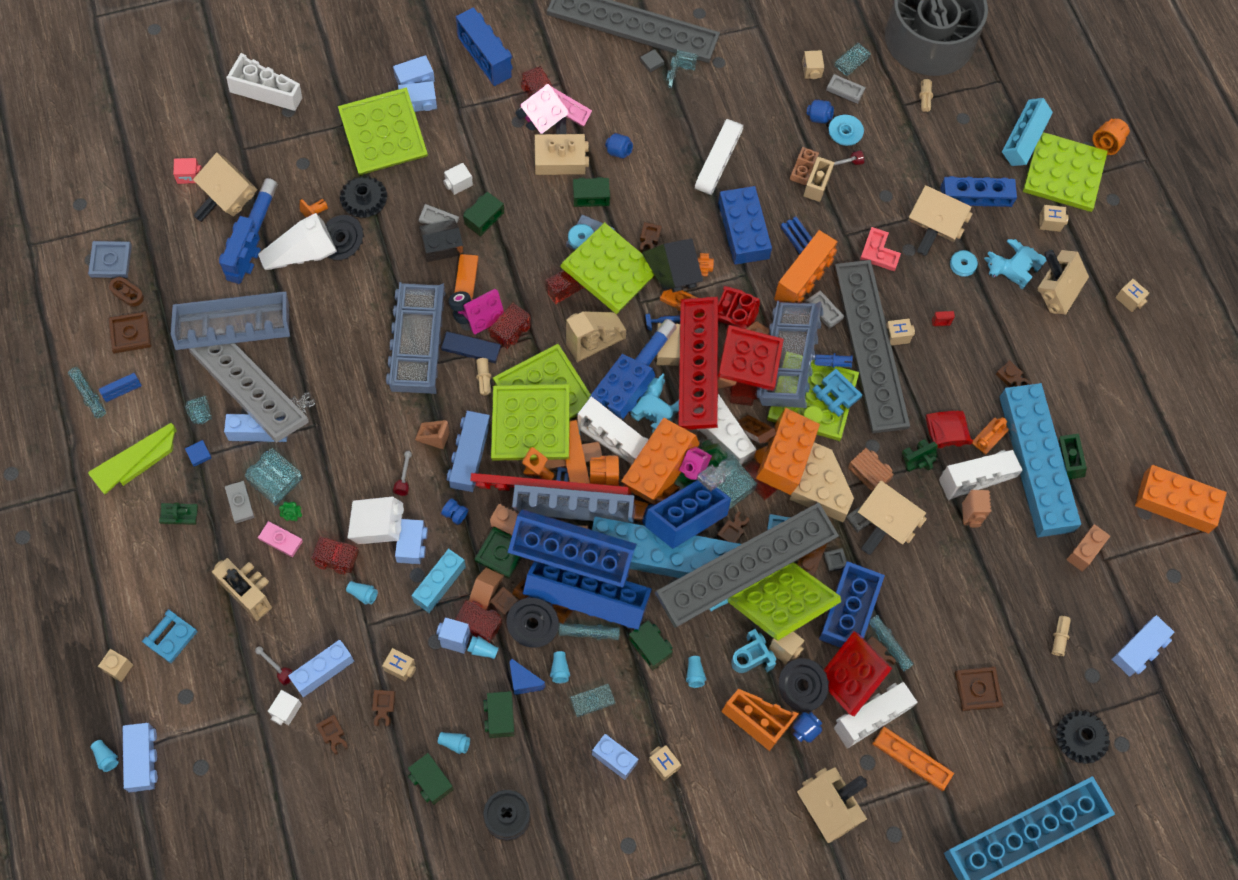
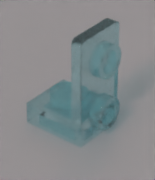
[666,50,698,88]
[185,396,212,424]

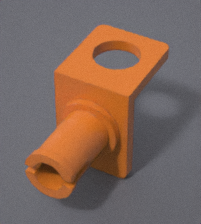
[300,199,328,218]
[522,447,554,480]

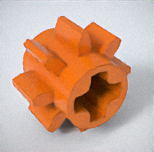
[698,253,714,276]

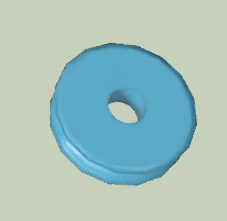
[568,224,594,249]
[950,250,978,277]

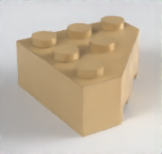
[566,312,626,362]
[790,442,854,522]

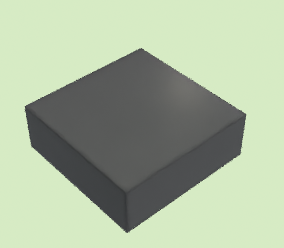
[640,49,664,72]
[845,506,872,533]
[823,548,847,573]

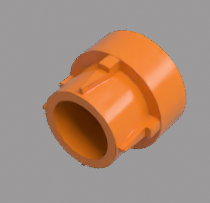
[1093,118,1130,155]
[590,455,619,486]

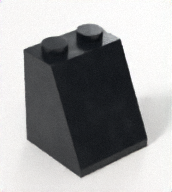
[419,219,463,262]
[642,238,703,293]

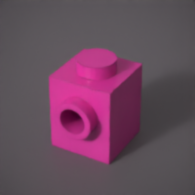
[679,447,712,480]

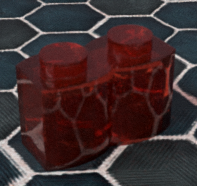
[311,537,359,575]

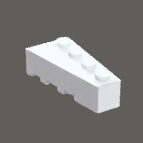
[227,53,302,111]
[694,394,756,467]
[578,397,649,464]
[939,450,1022,500]
[834,682,918,749]

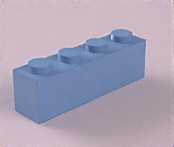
[447,411,490,492]

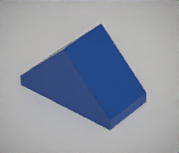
[510,659,545,695]

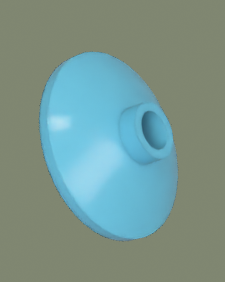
[829,115,864,146]

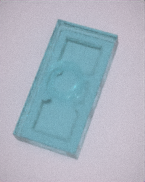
[834,43,871,76]
[570,684,615,717]

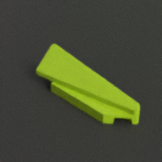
[88,423,177,495]

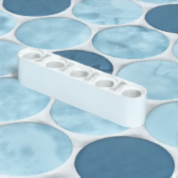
[695,119,744,195]

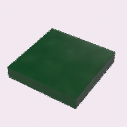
[474,527,522,579]

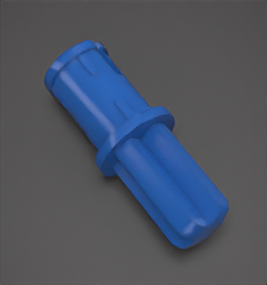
[815,353,853,368]

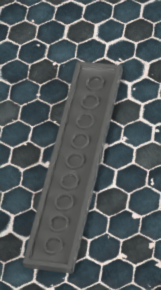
[547,0,720,63]
[834,260,910,434]
[654,502,839,628]

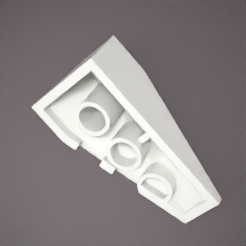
[258,213,337,270]

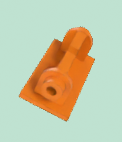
[972,417,1009,455]

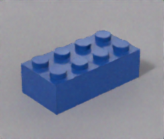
[456,7,513,86]
[718,186,772,265]
[645,477,731,549]
[819,561,885,648]

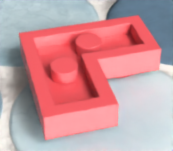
[860,227,901,272]

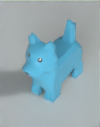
[984,239,1047,289]
[630,374,679,433]

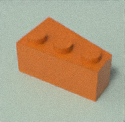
[721,689,799,751]

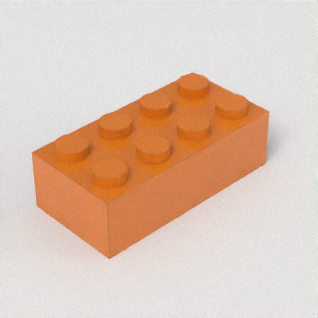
[774,230,838,303]
[756,408,820,495]
[621,417,700,505]
[1135,465,1227,534]

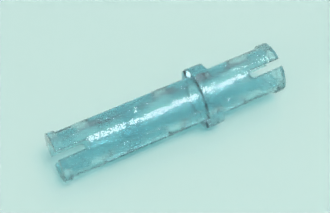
[68,367,106,418]
[869,615,914,671]
[559,623,620,640]

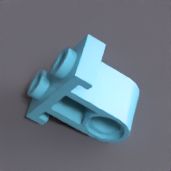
[731,629,776,673]

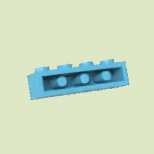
[1002,98,1053,166]

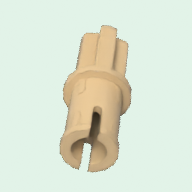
[919,79,933,112]
[476,358,491,396]
[1052,616,1071,656]

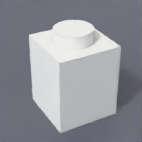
[443,163,473,195]
[268,690,302,726]

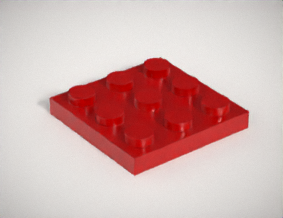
[718,325,784,391]
[824,631,892,717]

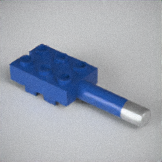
[219,178,278,284]
[590,319,677,419]

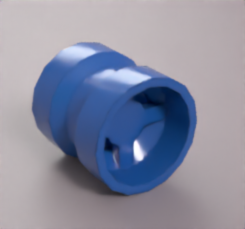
[441,498,469,525]

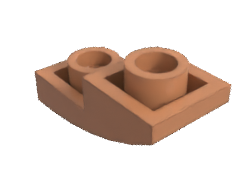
[790,147,819,185]

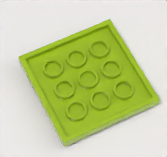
[338,87,428,175]
[1023,132,1108,212]
[560,222,655,314]
[493,344,591,420]
[767,352,859,441]
[491,384,570,461]
[728,562,841,641]

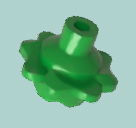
[279,502,302,521]

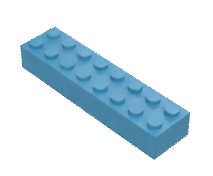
[999,383,1081,537]
[592,517,741,578]
[944,776,1115,880]

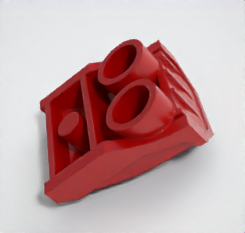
[718,286,760,329]
[925,411,973,448]

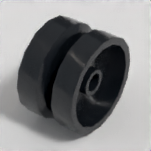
[483,790,531,841]

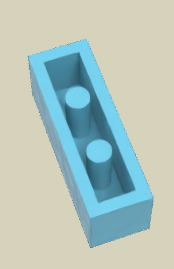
[412,549,466,613]

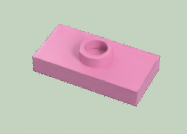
[258,521,303,558]

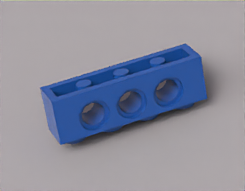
[940,176,1017,207]

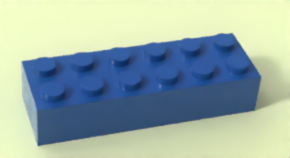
[508,509,637,588]
[523,561,652,630]

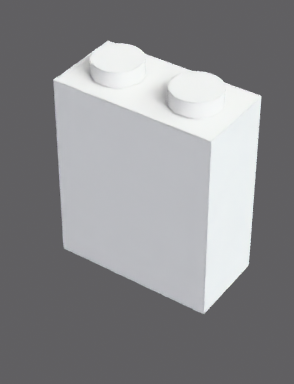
[348,497,404,544]

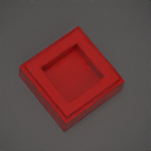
[932,311,955,326]

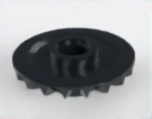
[340,175,387,218]
[325,215,365,261]
[507,597,559,648]
[779,658,830,712]
[1056,710,1110,764]

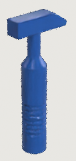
[645,314,681,331]

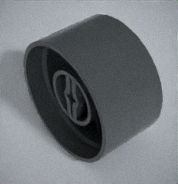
[885,0,988,76]

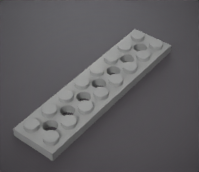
[189,329,309,443]

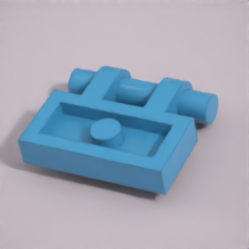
[812,369,862,417]

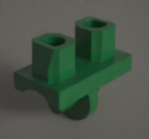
[902,439,938,472]
[699,440,728,468]
[159,502,198,525]

